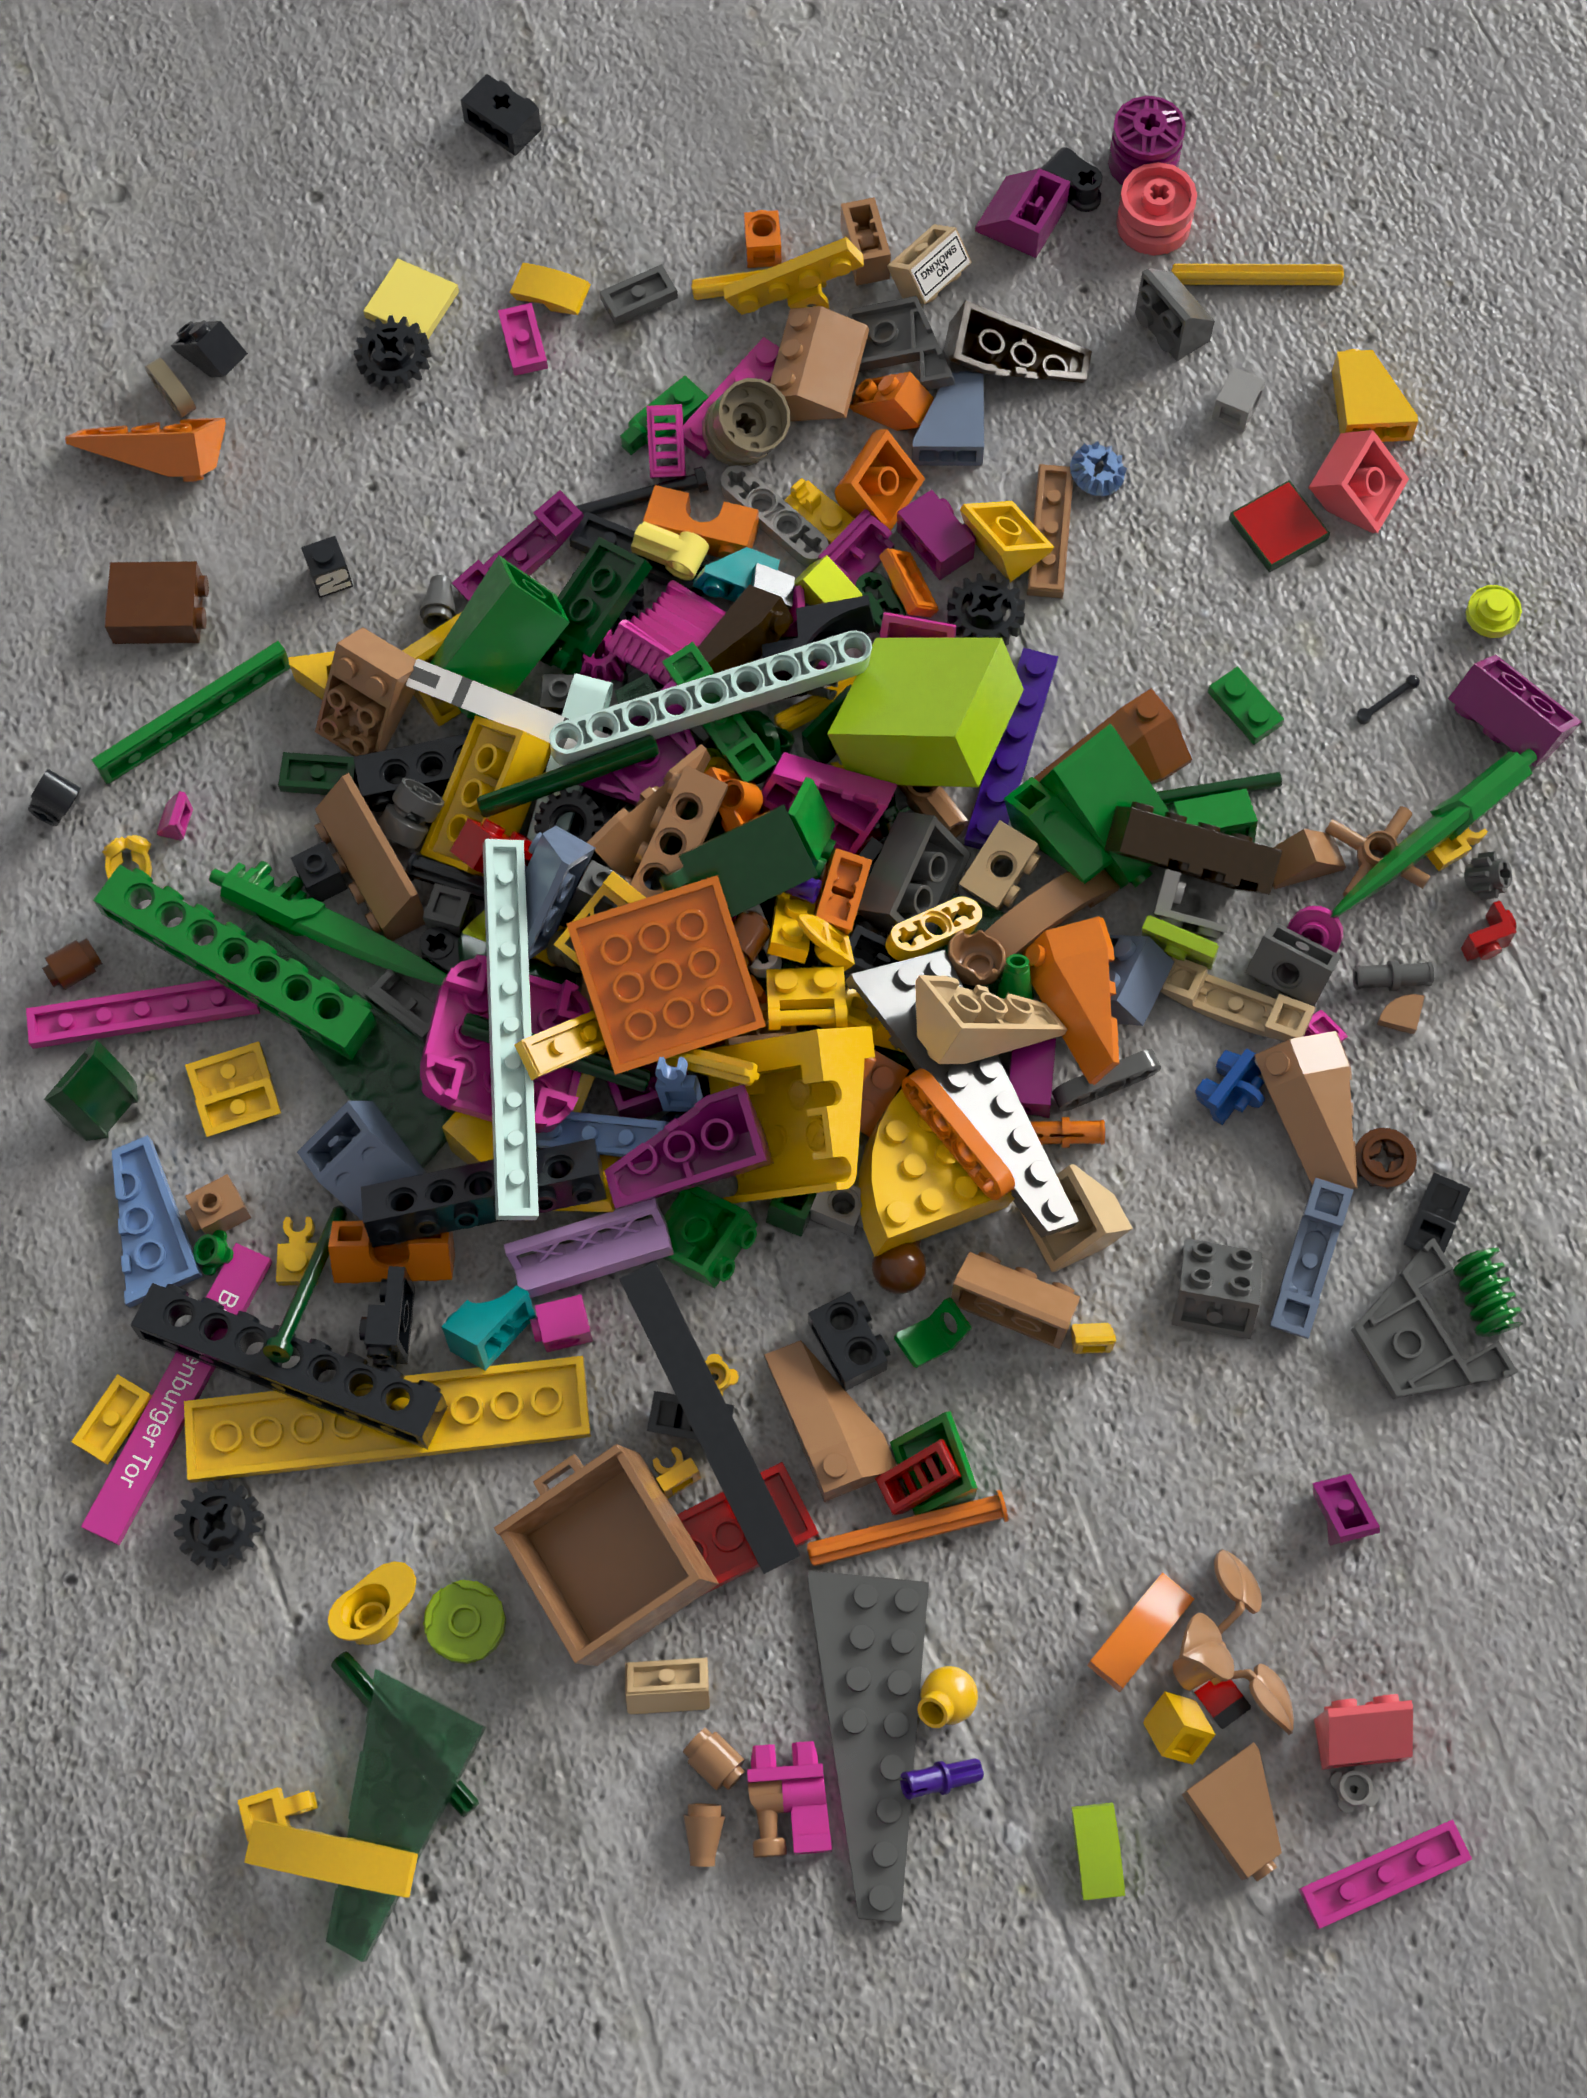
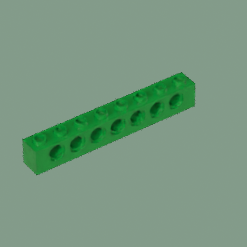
[93,864,377,1061]

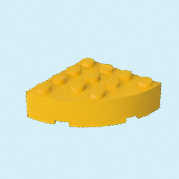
[859,1089,1015,1257]

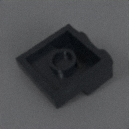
[359,1266,415,1369]

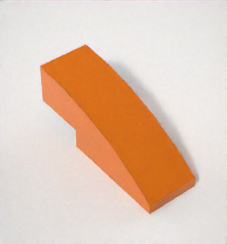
[1087,1572,1195,1693]

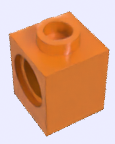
[744,210,782,268]

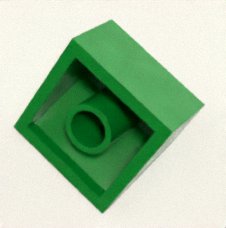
[788,777,836,880]

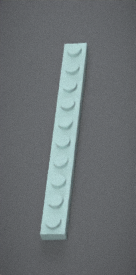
[483,839,539,1220]

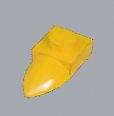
[797,914,855,972]

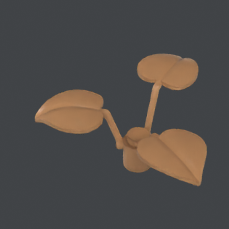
[1173,1548,1294,1735]

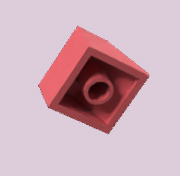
[1309,430,1409,533]

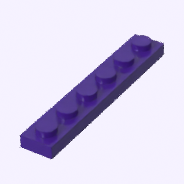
[964,647,1058,850]

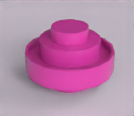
[1287,906,1343,953]

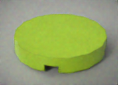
[423,1580,506,1664]

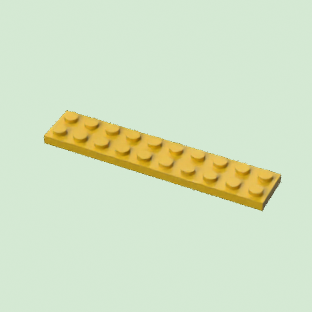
[184,1356,591,1483]

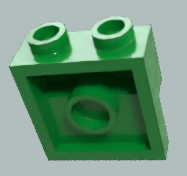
[663,1186,758,1289]

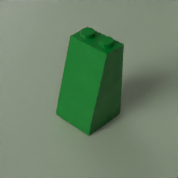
[430,555,570,720]
[1039,723,1169,889]

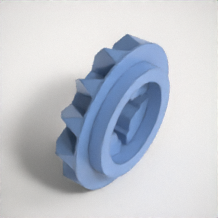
[1070,441,1127,496]

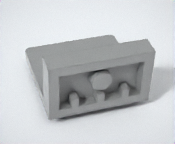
[1153,869,1231,939]

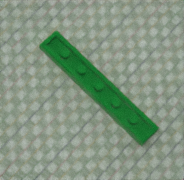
[91,641,290,785]

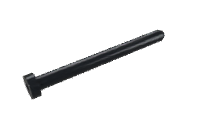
[576,466,709,515]

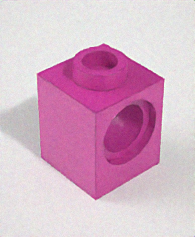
[530,1294,593,1353]

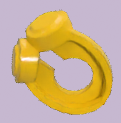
[102,835,152,879]

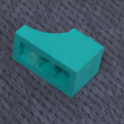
[441,1285,536,1371]

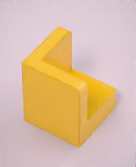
[1143,1691,1216,1765]

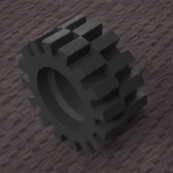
[534,789,605,854]

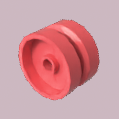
[1116,162,1197,256]

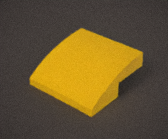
[185,1041,281,1137]

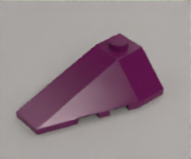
[604,1085,774,1209]

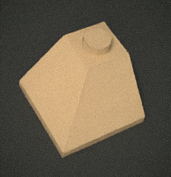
[1019,1164,1133,1272]

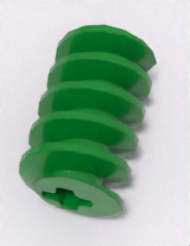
[1453,1247,1523,1337]

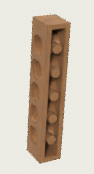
[625,765,728,898]

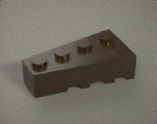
[1104,801,1282,895]

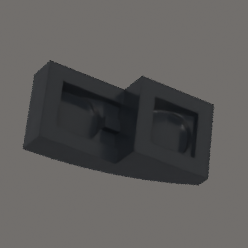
[1404,1172,1471,1253]

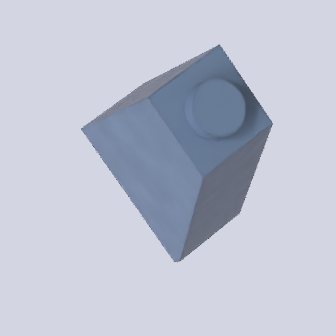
[912,371,984,466]

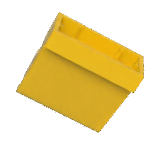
[705,1026,875,1203]

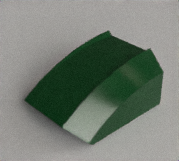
[44,1039,138,1141]

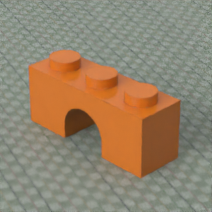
[643,485,759,559]
[328,1221,455,1284]

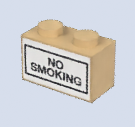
[887,224,972,304]

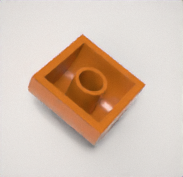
[834,429,925,531]

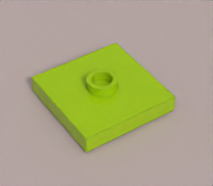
[1141,915,1219,970]

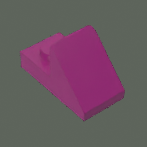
[1312,1473,1380,1546]

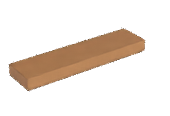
[1027,464,1073,599]

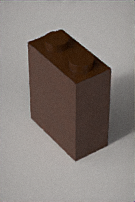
[105,561,209,644]

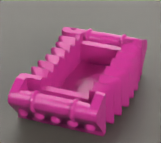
[607,580,726,686]

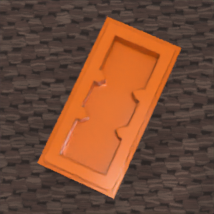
[879,548,939,618]

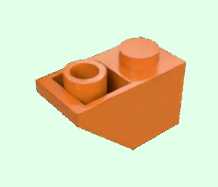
[849,371,934,431]

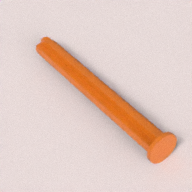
[807,1490,1009,1566]

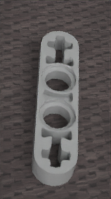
[721,465,829,567]

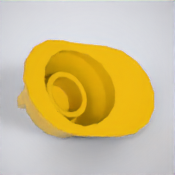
[327,1561,416,1645]

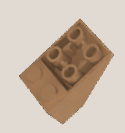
[315,627,416,756]

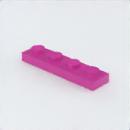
[683,337,780,459]
[1298,1819,1472,1930]

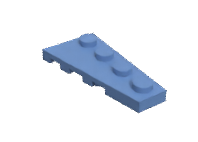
[111,1135,203,1308]

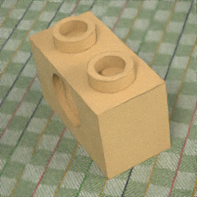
[959,820,1041,912]

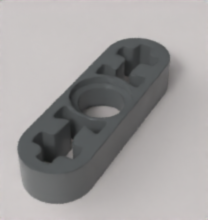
[1052,1049,1161,1112]

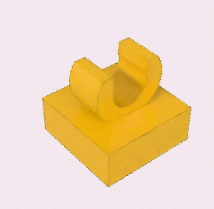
[653,1447,701,1499]

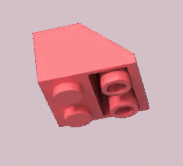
[1314,1694,1413,1770]

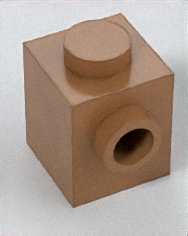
[185,1174,251,1235]

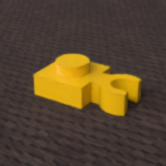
[1426,828,1488,871]
[276,1217,318,1286]

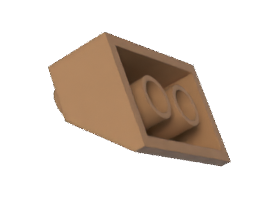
[770,306,869,422]
[951,1252,1080,1349]

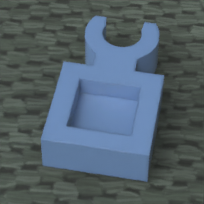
[655,1057,703,1112]

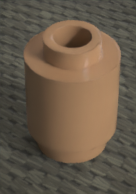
[683,1727,745,1791]

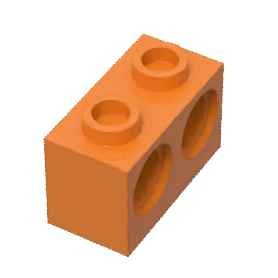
[814,848,872,935]

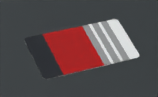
[1193,1680,1251,1729]

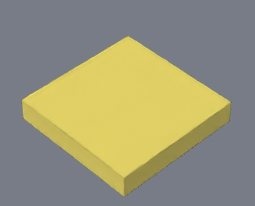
[363,259,459,339]

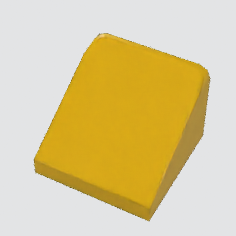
[1071,1323,1116,1354]

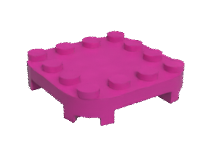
[420,955,591,1133]

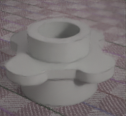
[1330,1765,1378,1813]

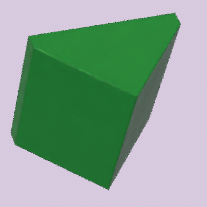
[890,1411,978,1515]

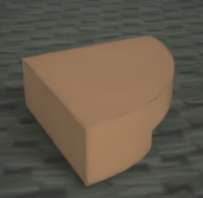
[1377,994,1425,1035]

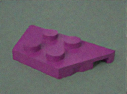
[578,680,697,806]

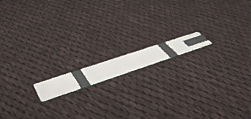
[406,659,609,750]

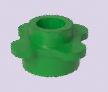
[193,1230,234,1276]

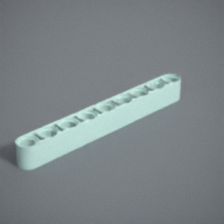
[549,630,872,766]

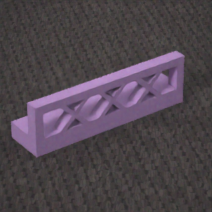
[504,1198,674,1298]

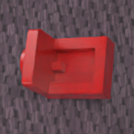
[1461,900,1517,962]

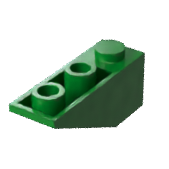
[1004,777,1113,884]

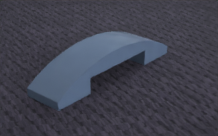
[1269,1178,1354,1339]

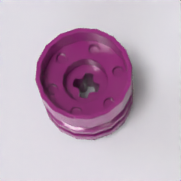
[1108,96,1186,186]

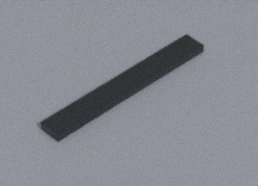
[619,1261,801,1574]

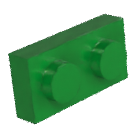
[1208,666,1284,745]

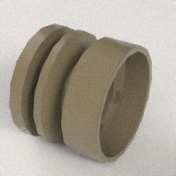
[702,378,790,467]

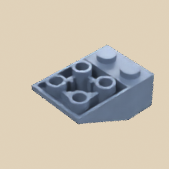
[297,1101,426,1221]

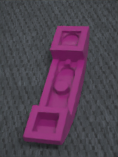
[452,490,584,602]

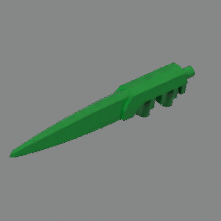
[1330,749,1537,918]
[209,861,447,986]

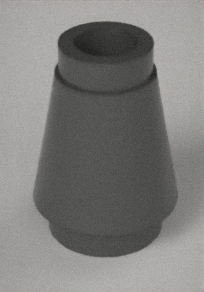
[420,575,456,630]

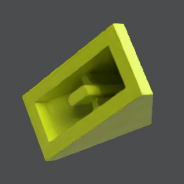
[794,555,863,606]

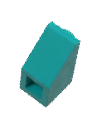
[692,547,780,602]

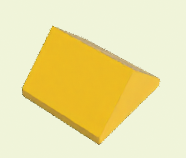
[960,501,1054,583]

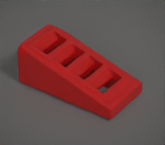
[875,1440,962,1515]

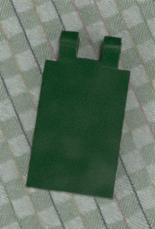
[540,537,653,675]
[659,804,818,918]

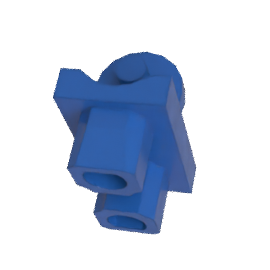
[1195,1049,1265,1125]

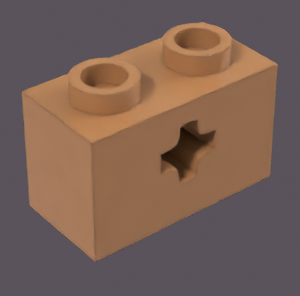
[841,197,891,286]

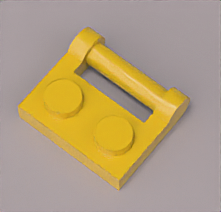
[766,966,848,1031]

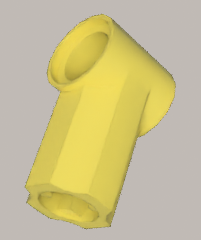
[631,521,709,580]

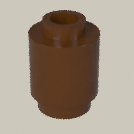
[733,911,771,966]
[42,938,103,990]

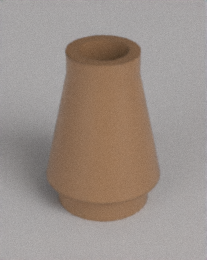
[683,1803,725,1867]

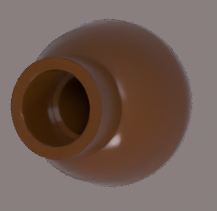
[872,1240,926,1294]

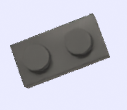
[600,264,678,325]

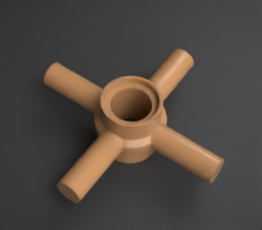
[1325,806,1431,897]

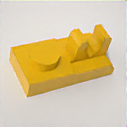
[784,478,855,545]

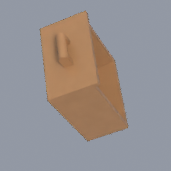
[494,1444,719,1666]

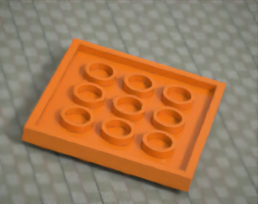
[566,875,766,1075]

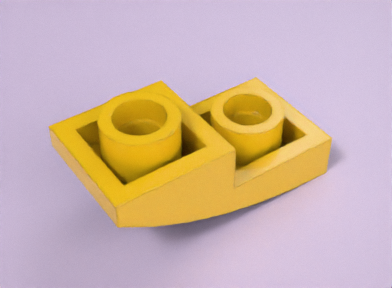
[510,262,591,315]

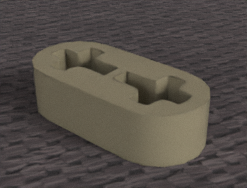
[145,358,196,418]

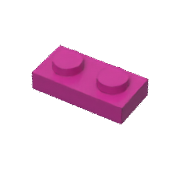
[498,303,548,376]

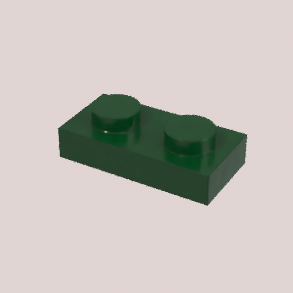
[278,752,357,795]

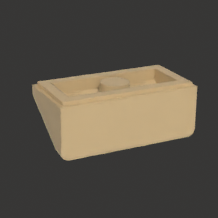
[625,1657,710,1714]

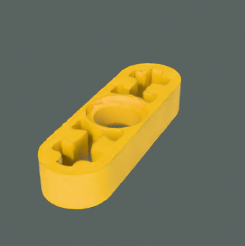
[885,896,982,961]

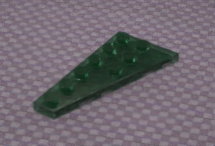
[326,1669,487,1962]

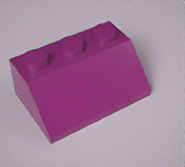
[1448,654,1582,767]

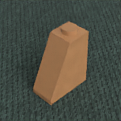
[1182,1742,1282,1882]

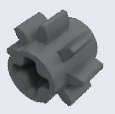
[1464,851,1512,900]

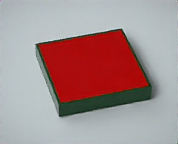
[1229,480,1330,573]

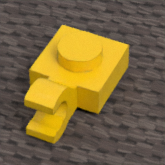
[237,1787,318,1842]

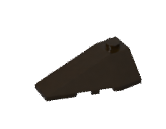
[943,300,1092,383]
[671,585,794,711]

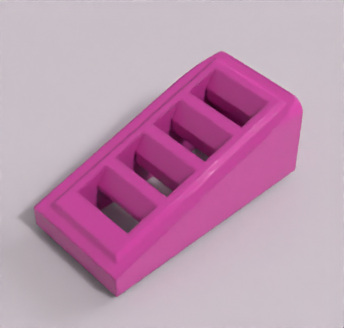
[646,404,686,479]

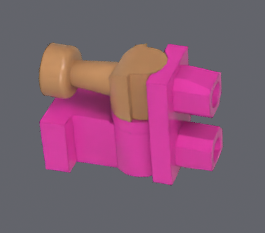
[747,1741,832,1858]

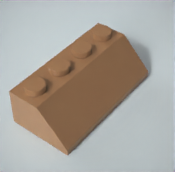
[314,773,425,941]

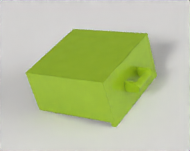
[827,638,1024,788]

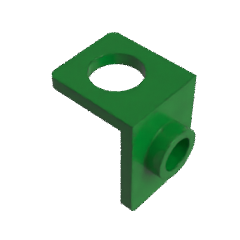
[894,1297,972,1368]

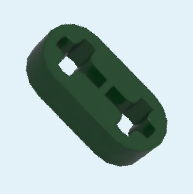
[856,572,906,634]

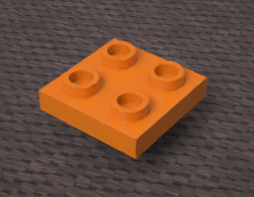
[704,767,770,832]

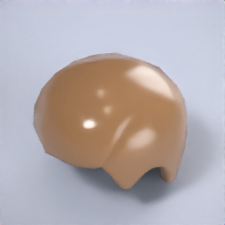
[948,930,1006,986]

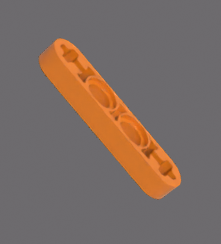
[901,1068,1015,1200]

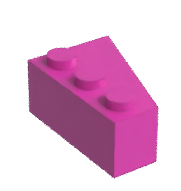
[761,752,898,854]

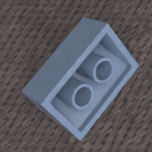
[525,826,595,960]

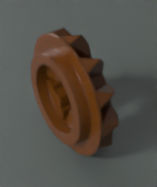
[1355,1128,1417,1190]

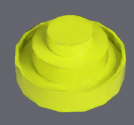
[1465,585,1522,638]

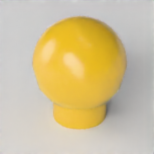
[917,1666,978,1728]

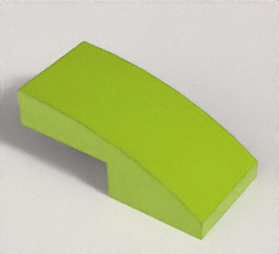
[1071,1802,1126,1901]

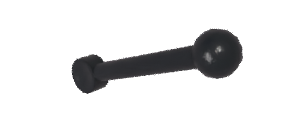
[1356,675,1420,724]

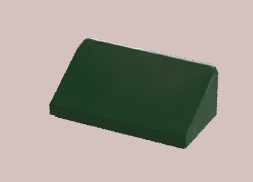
[802,684,852,764]

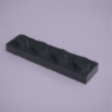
[569,511,712,597]

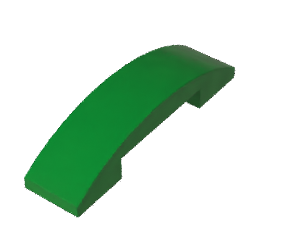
[662,642,777,783]

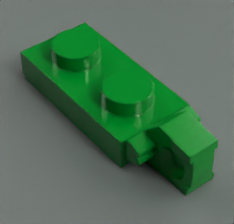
[620,375,708,455]

